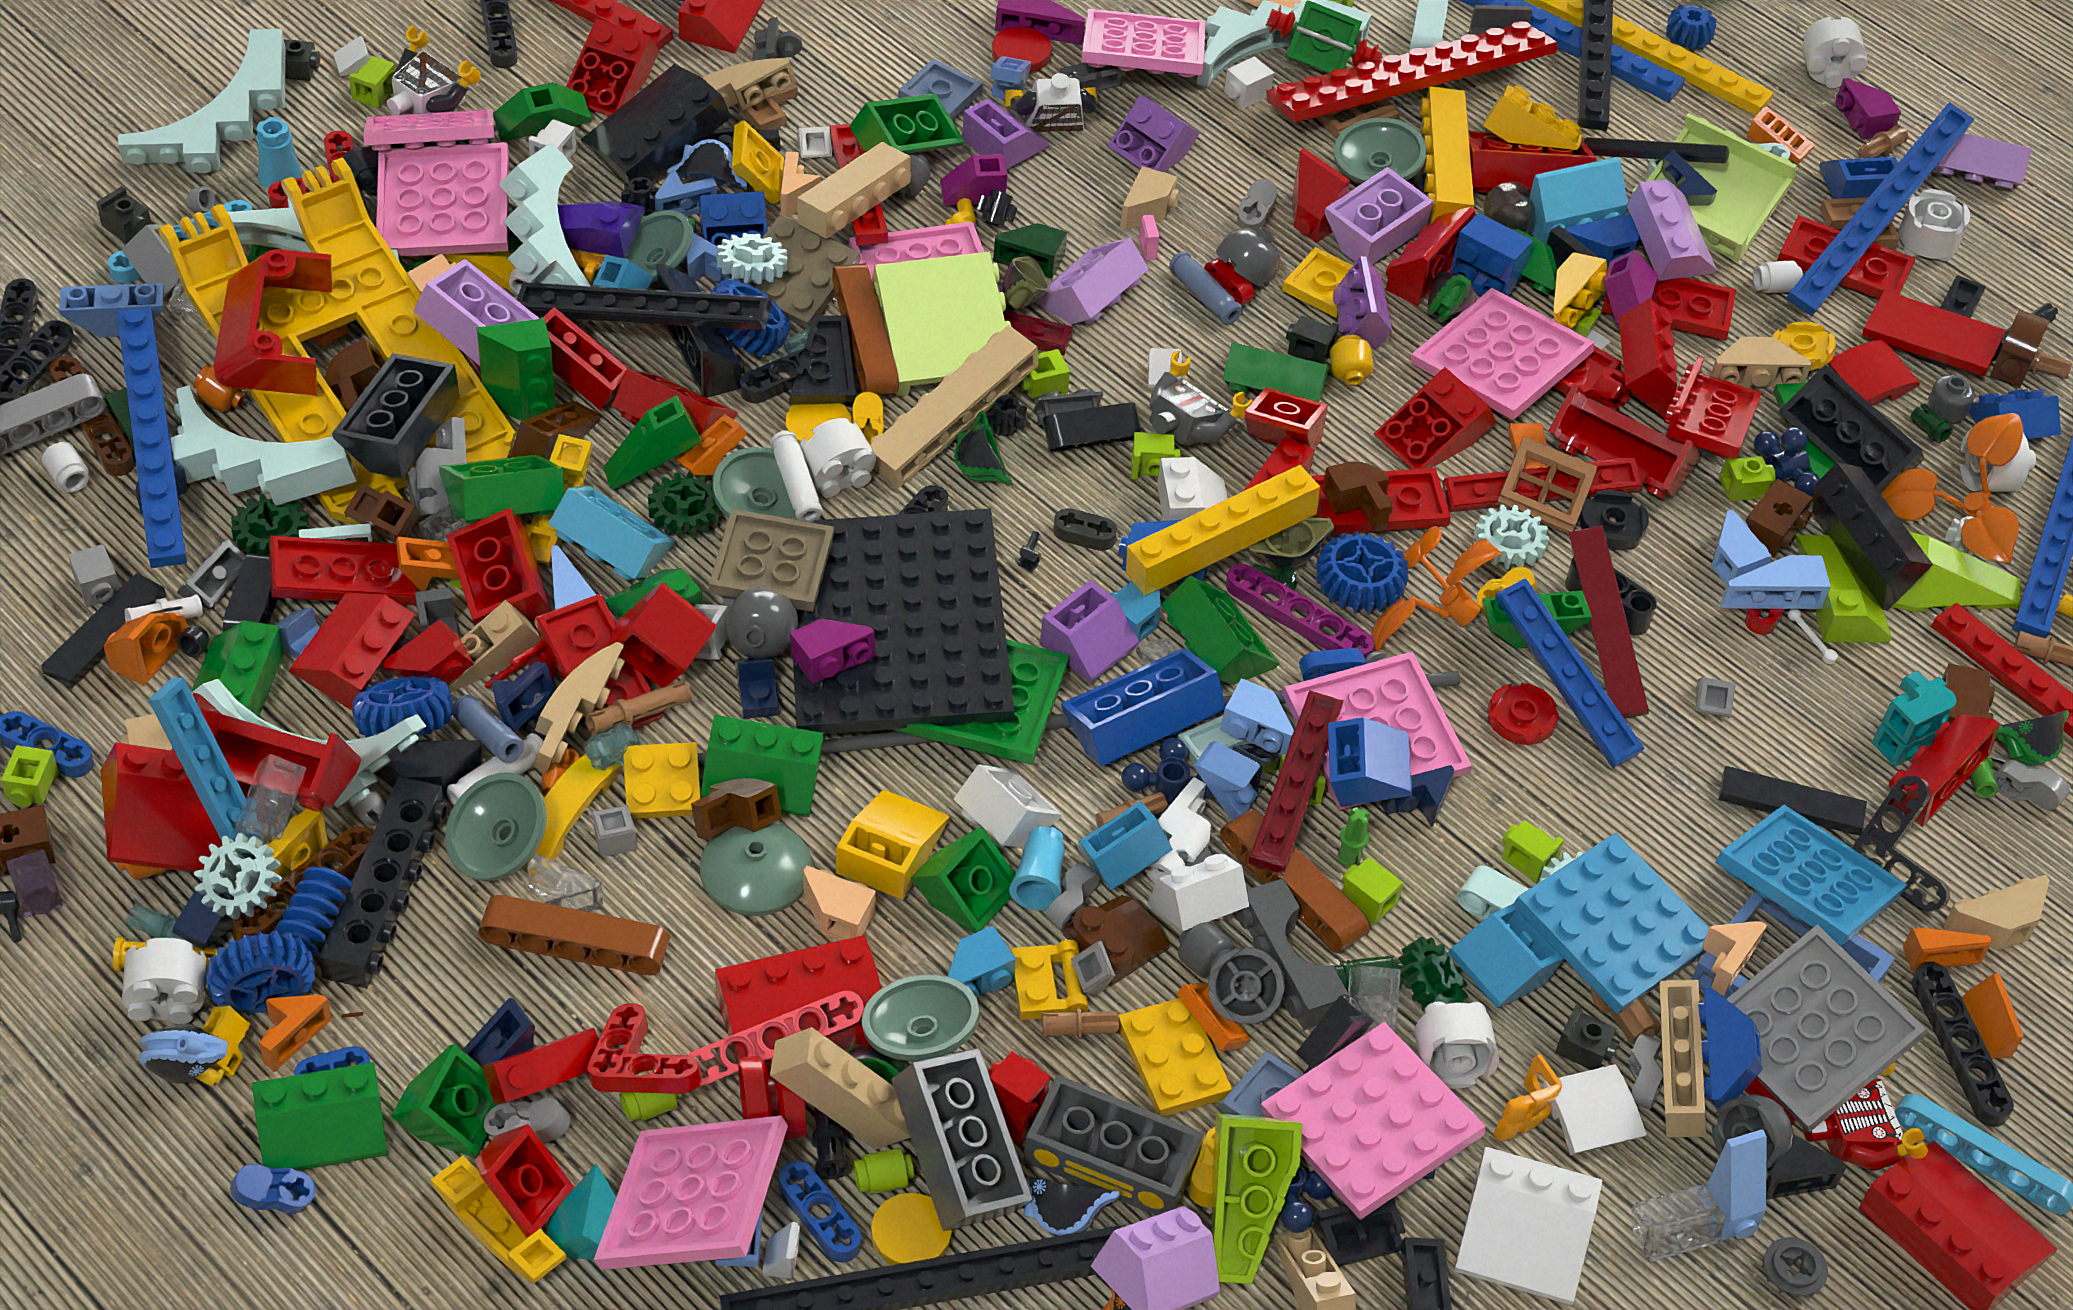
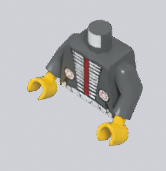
[1149,350,1253,445]

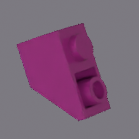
[1835,78,1901,140]
[940,154,1008,206]
[1604,250,1658,328]
[790,619,876,684]

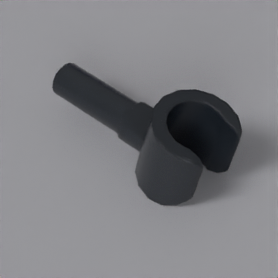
[1017,531,1041,572]
[0,891,22,942]

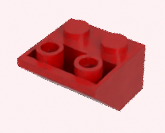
[608,582,716,688]

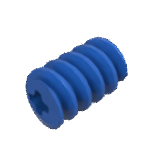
[275,867,353,955]

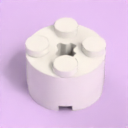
[1802,17,1867,89]
[1899,189,1970,261]
[799,418,876,498]
[1960,428,2036,492]
[122,938,206,1024]
[1415,1002,1499,1089]

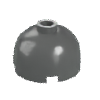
[1216,227,1280,287]
[725,586,798,659]
[1208,947,1285,1024]
[1712,1094,1793,1172]

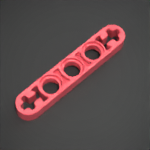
[688,990,864,1086]

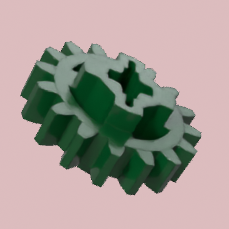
[648,472,722,538]
[231,494,309,555]
[1398,937,1468,1012]

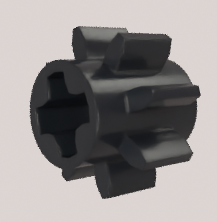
[621,177,660,216]
[977,190,1018,227]
[986,395,1027,436]

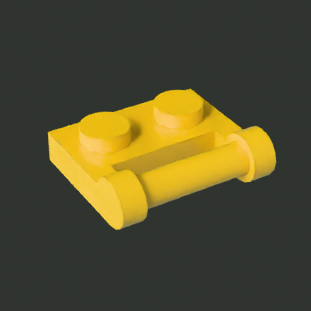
[1011,940,1089,1020]

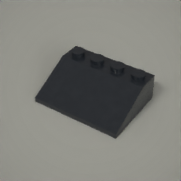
[580,64,731,183]

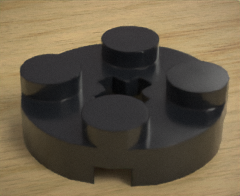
[1579,490,1649,550]

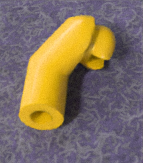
[945,198,976,226]

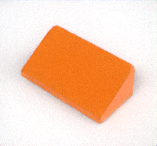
[1963,973,2024,1059]

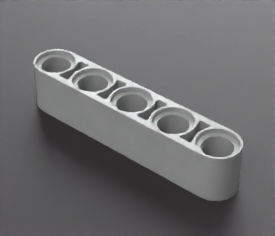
[0,374,105,456]

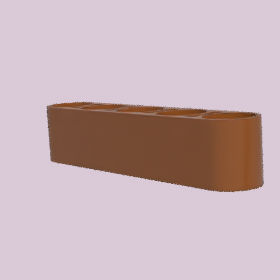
[832,263,899,395]
[1220,808,1370,953]
[478,895,671,976]

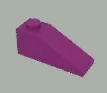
[995,0,1085,45]

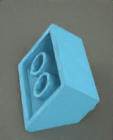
[1524,157,1628,244]
[548,486,676,580]

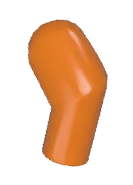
[542,748,579,797]

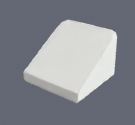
[333,36,369,77]
[798,126,832,159]
[1147,348,1182,388]
[762,1222,800,1279]

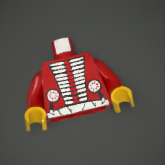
[1803,1062,1928,1171]

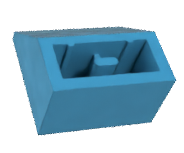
[1078,801,1173,890]
[1448,904,1564,1008]

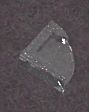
[1136,637,1177,664]

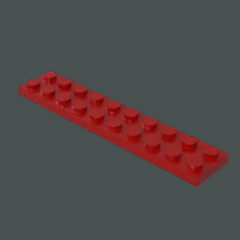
[1266,21,1557,123]

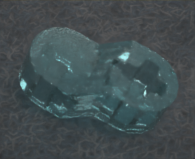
[584,723,640,770]

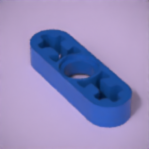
[0,711,94,778]
[779,1161,861,1263]

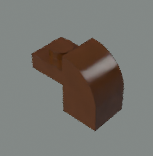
[1990,309,2050,387]
[325,338,384,413]
[1322,461,1393,532]
[344,483,421,543]
[691,778,782,840]

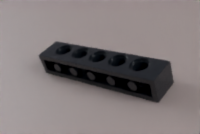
[319,776,448,989]

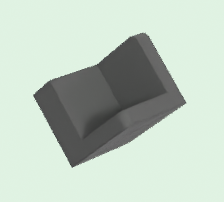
[415,587,458,634]

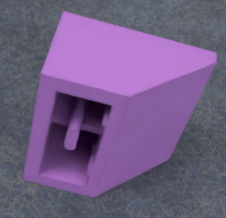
[1108,94,1200,172]
[962,99,1049,169]
[1333,256,1392,348]
[1040,580,1139,683]

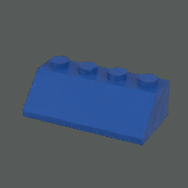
[1060,647,1226,766]

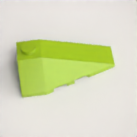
[1892,532,2020,612]
[1796,535,1892,642]
[1212,1114,1302,1284]

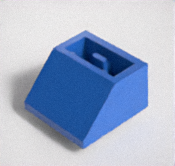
[1819,157,1898,199]
[698,191,767,247]
[1450,213,1533,296]
[1969,389,2061,439]
[1328,717,1412,807]

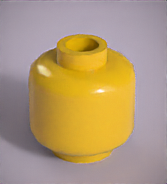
[1330,335,1374,385]

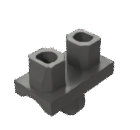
[752,17,802,61]

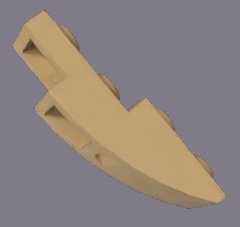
[702,58,797,110]
[533,642,625,773]

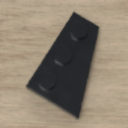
[789,315,856,404]

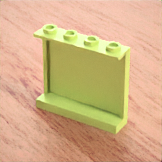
[1632,113,1797,262]
[872,252,1011,396]

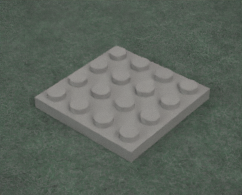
[1703,925,1927,1133]

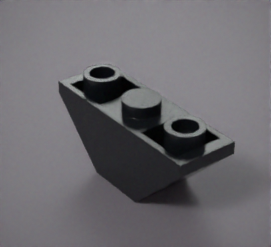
[374,739,483,799]

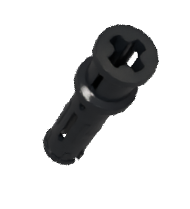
[811,1106,851,1180]

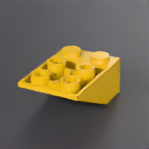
[1483,84,1583,150]
[836,790,950,900]

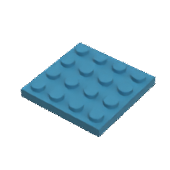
[1715,805,1908,946]
[1513,832,1709,1014]

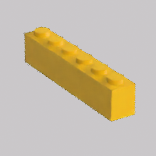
[1419,87,1474,223]
[1126,465,1320,596]

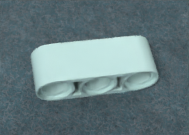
[1409,0,1449,51]
[1457,866,1528,920]

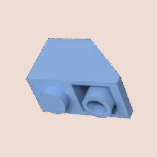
[1711,509,1771,586]
[1220,678,1294,755]

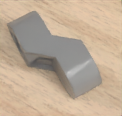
[1237,179,1277,231]
[1993,760,2070,810]
[1046,862,1100,932]
[1628,1033,1664,1110]
[484,1097,570,1144]

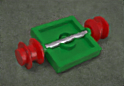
[1265,0,1382,74]

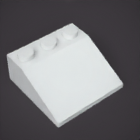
[1454,1147,1602,1305]

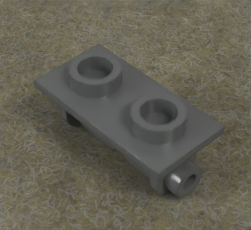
[1060,63,1126,91]
[1034,389,1103,425]

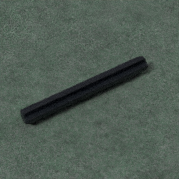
[1583,137,1729,164]

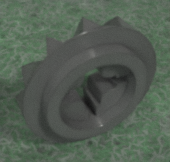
[1762,1237,1828,1299]

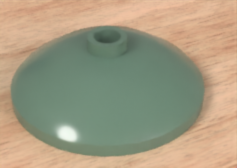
[1334,118,1426,184]
[623,210,693,286]
[712,447,815,520]
[445,773,547,881]
[700,822,812,916]
[862,975,980,1062]

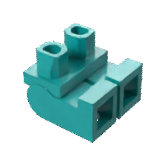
[1872,671,1956,767]

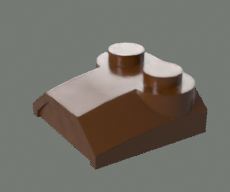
[1063,895,1169,986]

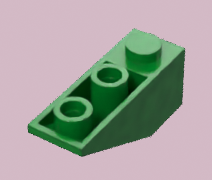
[603,395,702,490]

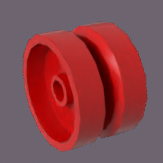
[738,1055,806,1141]

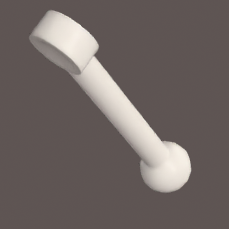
[1788,609,1838,664]

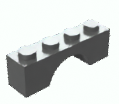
[1237,878,1349,1031]

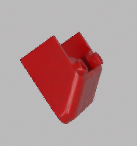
[214,249,333,396]
[1548,384,1701,500]
[171,692,362,812]

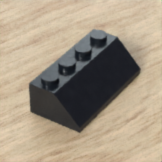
[656,263,745,398]
[332,353,460,478]
[1779,364,1924,495]
[1812,462,1933,611]

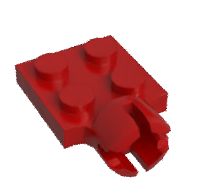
[1553,346,1632,411]

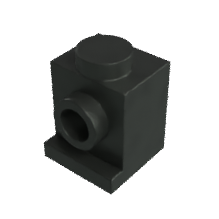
[284,39,320,81]
[96,186,151,244]
[1286,315,1339,364]
[1555,1005,1620,1070]

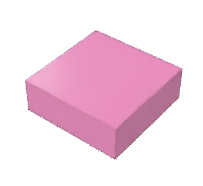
[1139,215,1159,260]

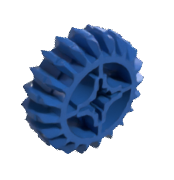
[710,279,791,356]
[1316,530,1409,615]
[352,675,454,738]
[206,930,316,1016]

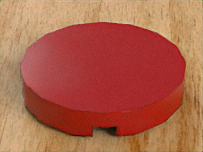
[992,27,1051,73]
[1487,683,1559,745]

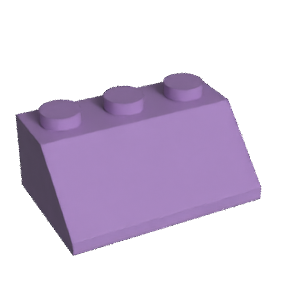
[1935,133,2032,190]
[1324,167,1434,265]
[1627,179,1717,281]
[1035,237,1149,324]
[413,259,540,366]
[1091,1206,1220,1310]

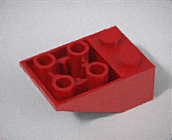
[566,19,659,116]
[1373,367,1496,469]

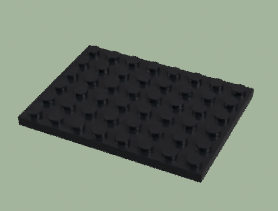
[793,508,1015,734]

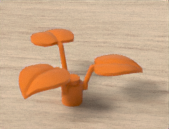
[1882,413,2023,563]
[1371,526,1502,651]

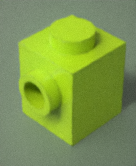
[1342,857,1404,925]

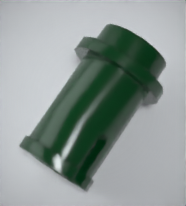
[1911,404,1953,443]

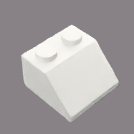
[1157,457,1228,521]
[953,765,1062,848]
[1148,854,1249,931]

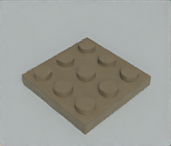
[731,215,861,330]
[709,509,834,612]

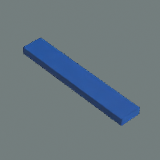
[1495,578,1645,769]

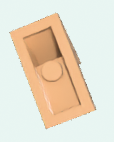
[781,151,821,218]
[1702,921,1767,996]

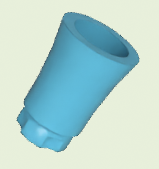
[256,117,302,188]
[1009,826,1065,911]

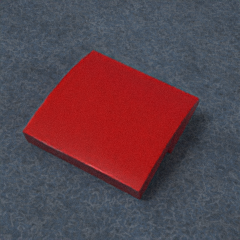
[1828,339,1920,405]

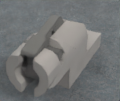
[405,417,467,524]

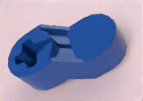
[230,1164,316,1214]

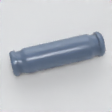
[1169,252,1242,324]
[452,695,524,763]

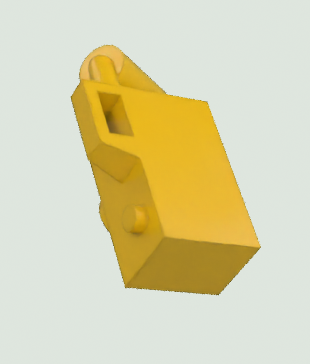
[196,1006,250,1087]

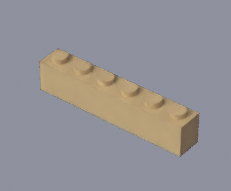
[869,325,1039,489]

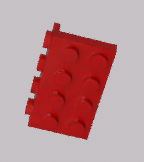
[1664,356,1762,459]

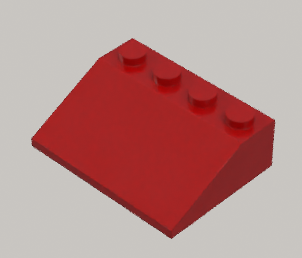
[1468,130,1596,194]
[101,742,266,872]
[715,935,881,1079]
[1859,1141,2057,1310]

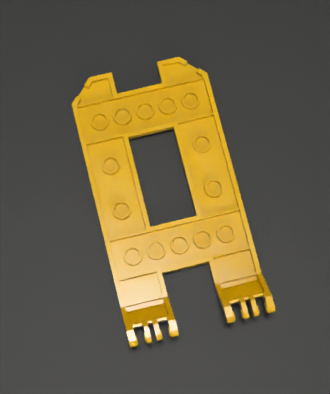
[158,158,515,525]

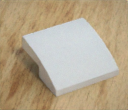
[1543,1064,1646,1155]

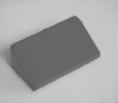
[177,539,246,610]

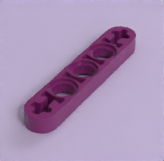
[1226,564,1374,659]

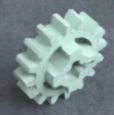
[716,233,788,284]
[1474,505,1549,569]
[194,833,282,920]

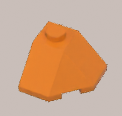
[103,613,187,686]

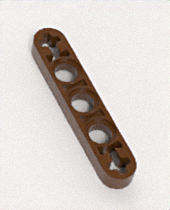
[49,356,135,476]
[232,826,374,941]

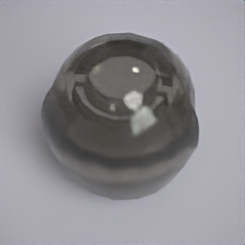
[1483,181,1536,233]

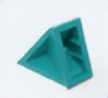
[547,1163,616,1260]

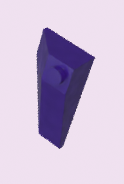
[508,201,645,258]

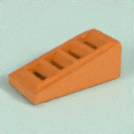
[1747,107,1814,164]
[1903,928,1992,971]

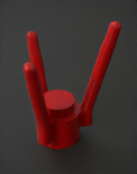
[484,639,559,688]

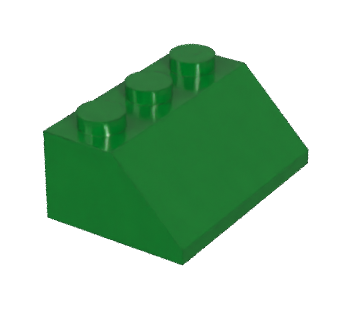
[849,93,965,154]
[476,318,555,422]
[1222,342,1330,402]
[439,455,564,524]
[1161,576,1280,685]
[191,621,284,717]
[700,715,824,817]
[252,1062,388,1171]

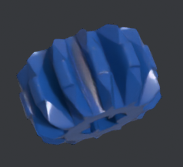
[1666,3,1716,51]

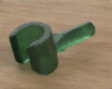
[1253,563,1297,591]

